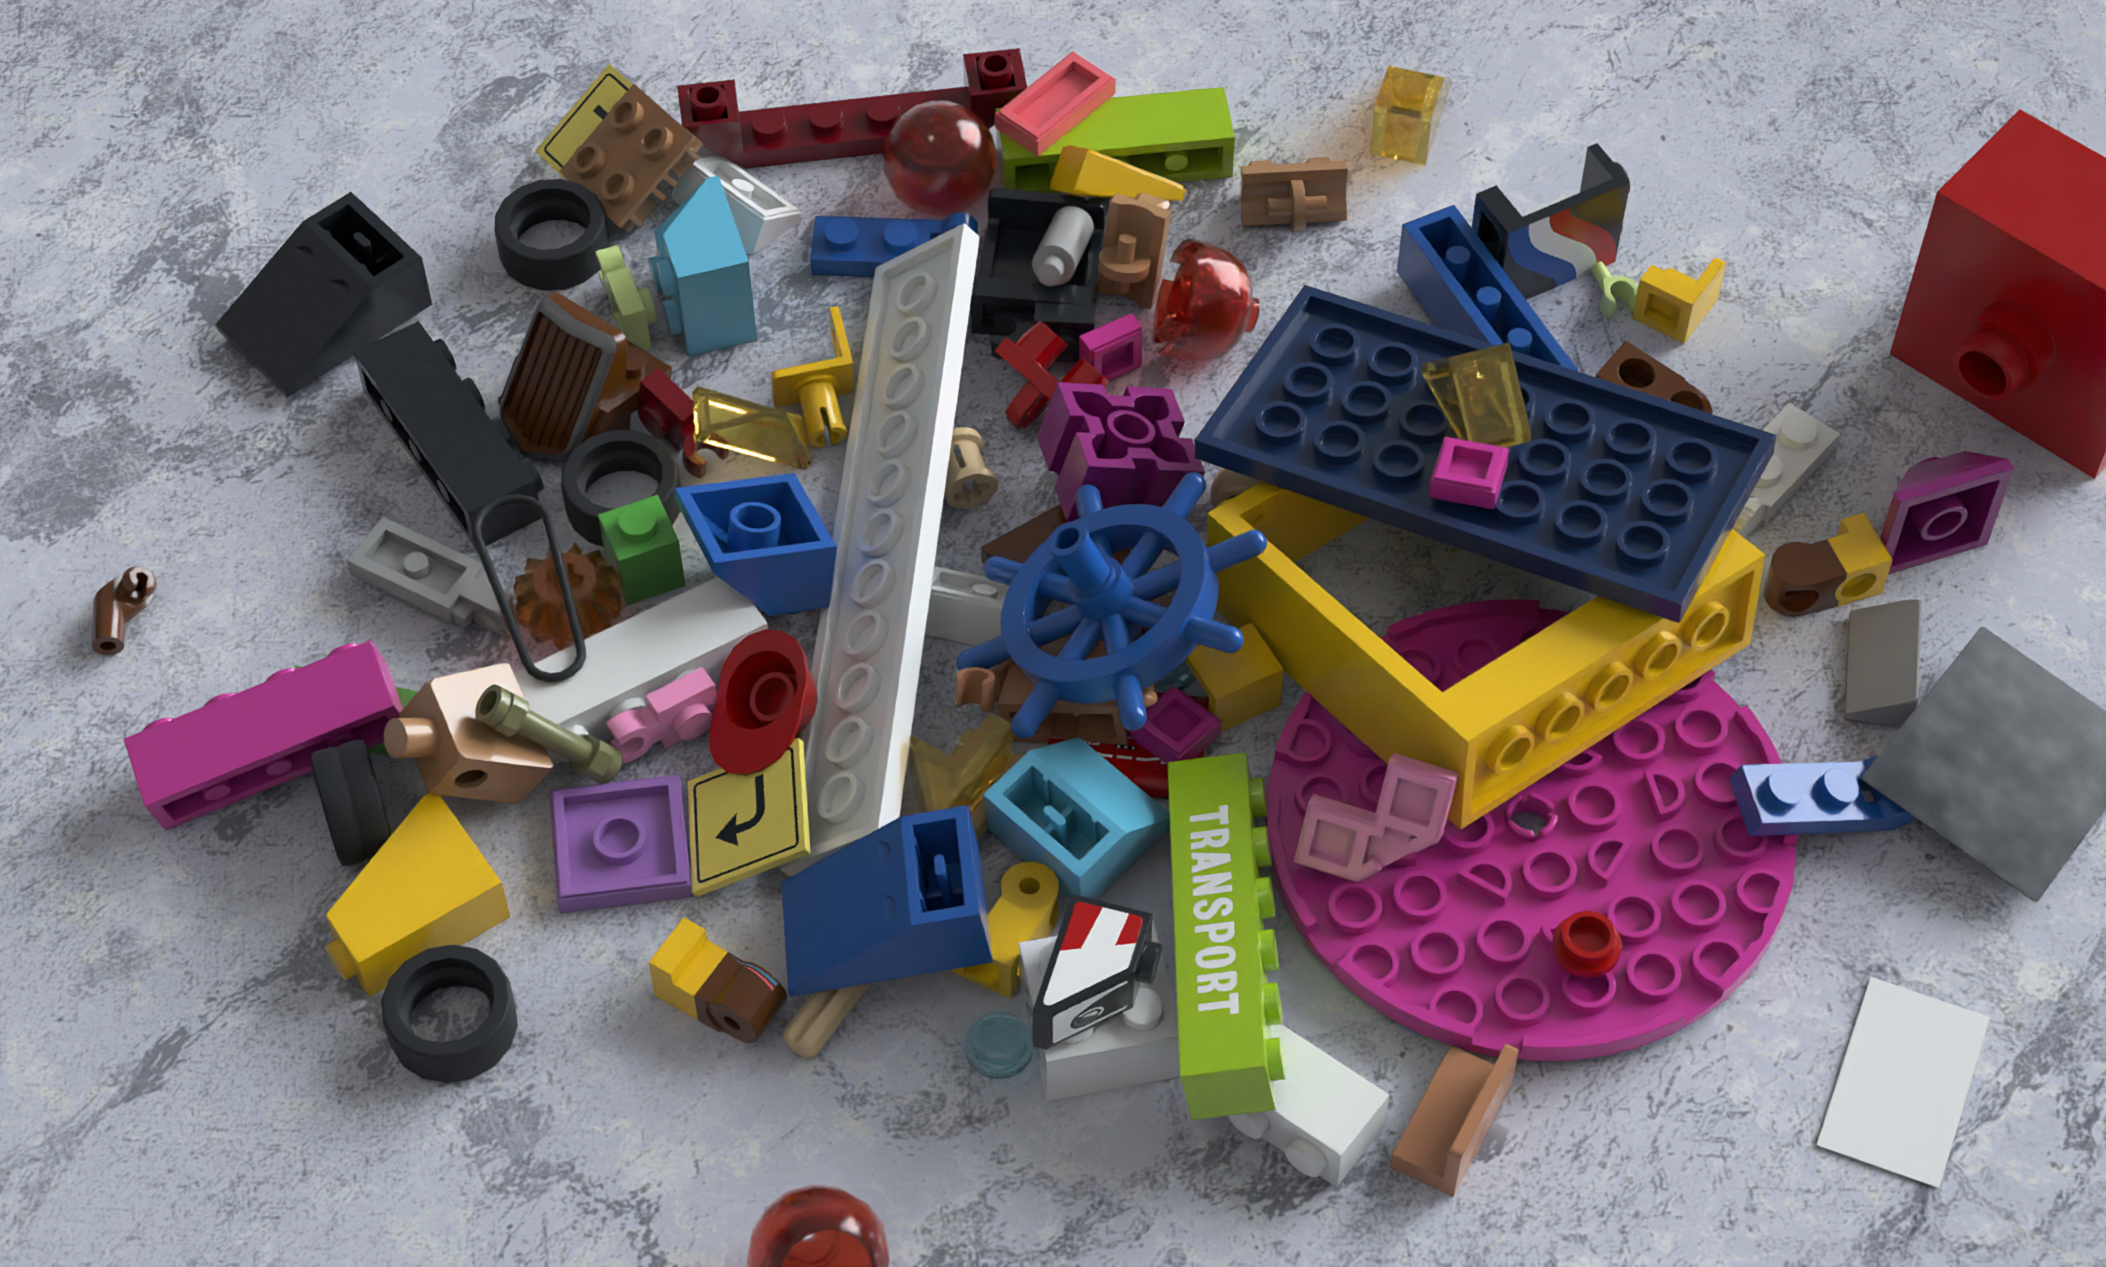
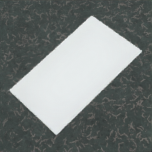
[1817,977,1990,1188]

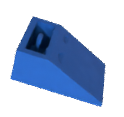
[781,805,993,997]

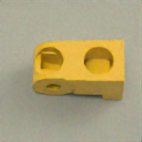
[952,861,1059,999]

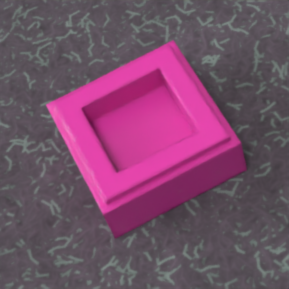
[1079,313,1143,381]
[1429,437,1509,509]
[1130,686,1222,765]

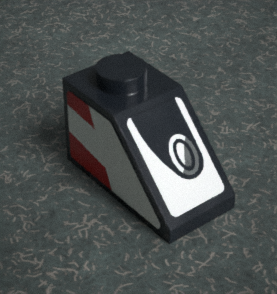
[1032,894,1162,1050]

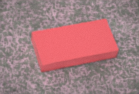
[995,51,1116,156]

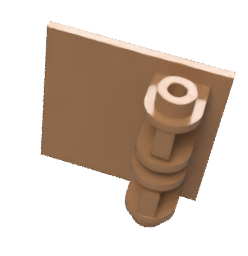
[559,84,704,233]

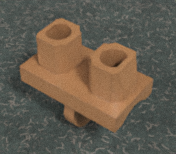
[1241,157,1348,232]
[1097,192,1172,309]

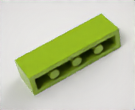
[996,87,1235,194]

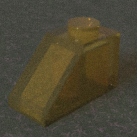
[1370,66,1452,166]

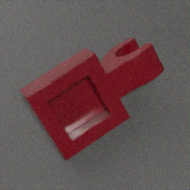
[637,368,730,478]

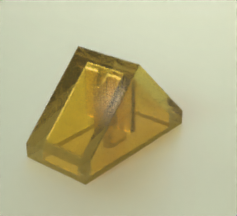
[1421,343,1531,448]

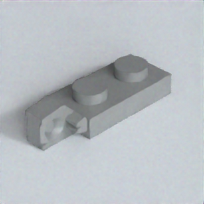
[346,517,518,636]

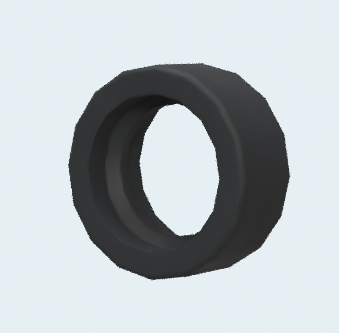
[494,179,609,291]
[561,430,681,547]
[381,944,518,1083]

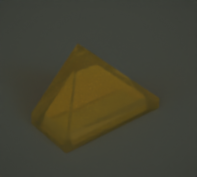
[692,386,811,470]

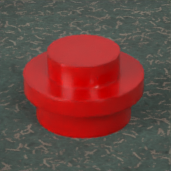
[1552,911,1622,978]

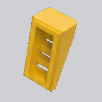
[1050,145,1187,202]

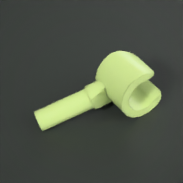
[1591,262,1638,318]

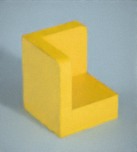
[1632,257,1726,344]
[1186,622,1284,732]

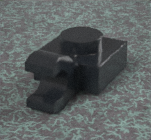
[991,302,1096,363]

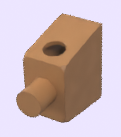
[384,663,554,803]

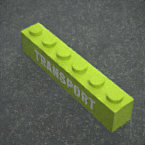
[1168,752,1286,1120]

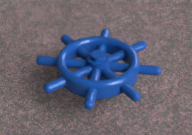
[956,472,1267,739]

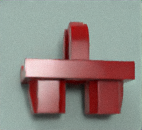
[995,321,1110,428]

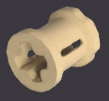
[944,427,999,510]

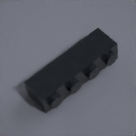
[354,321,544,550]

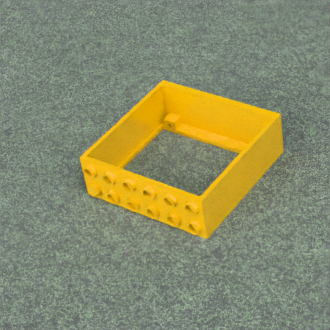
[1207,481,1765,830]

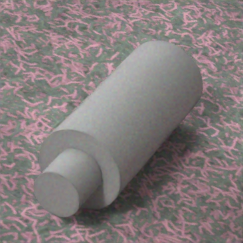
[1032,206,1094,286]

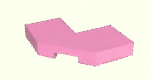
[1294,753,1459,882]

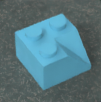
[648,175,757,357]

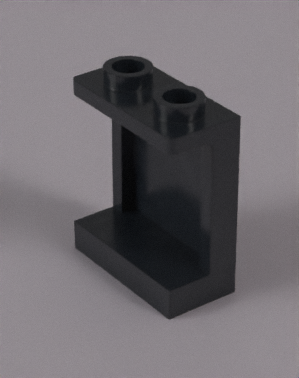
[970,188,1106,336]

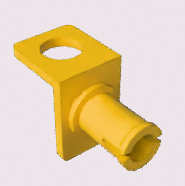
[771,306,854,448]

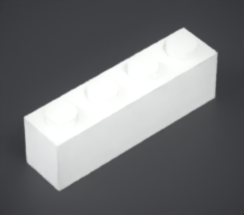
[514,576,768,766]

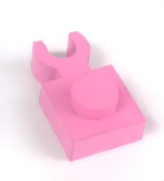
[606,667,717,764]

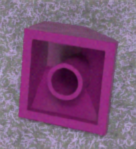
[1880,451,2014,575]

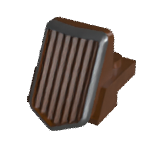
[498,292,672,459]

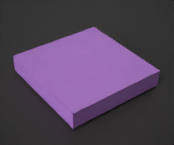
[549,774,693,914]

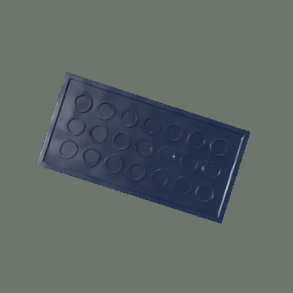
[1194,285,1776,623]

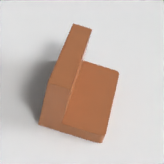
[1390,1044,1519,1197]

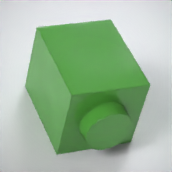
[598,494,686,606]

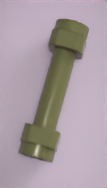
[475,684,622,784]

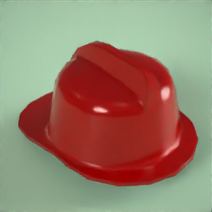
[709,629,818,776]

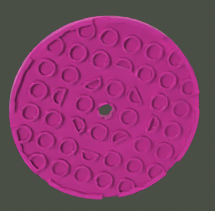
[1265,599,1798,1061]

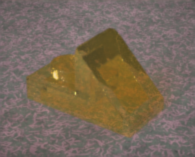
[909,712,1013,813]

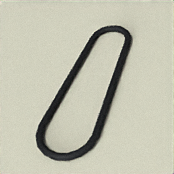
[471,494,586,683]

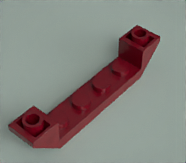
[677,48,1028,169]

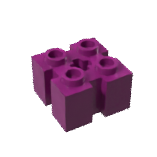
[1037,382,1205,522]

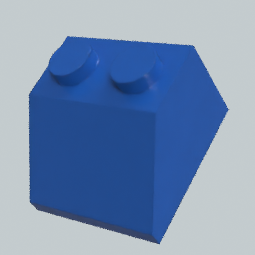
[674,473,837,616]

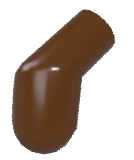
[91,566,157,655]

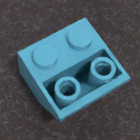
[983,737,1170,900]

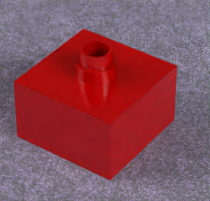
[1890,109,2106,479]

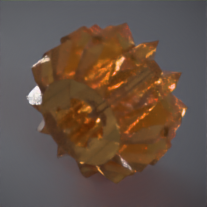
[513,542,622,651]

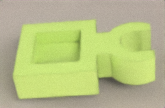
[595,245,657,351]

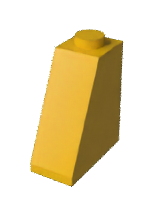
[325,792,510,997]

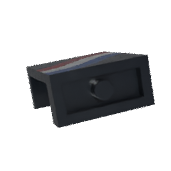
[1471,143,1630,300]

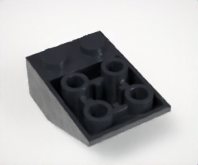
[216,192,433,398]

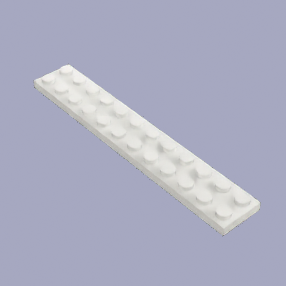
[780,223,980,877]

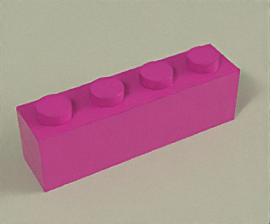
[123,640,403,830]

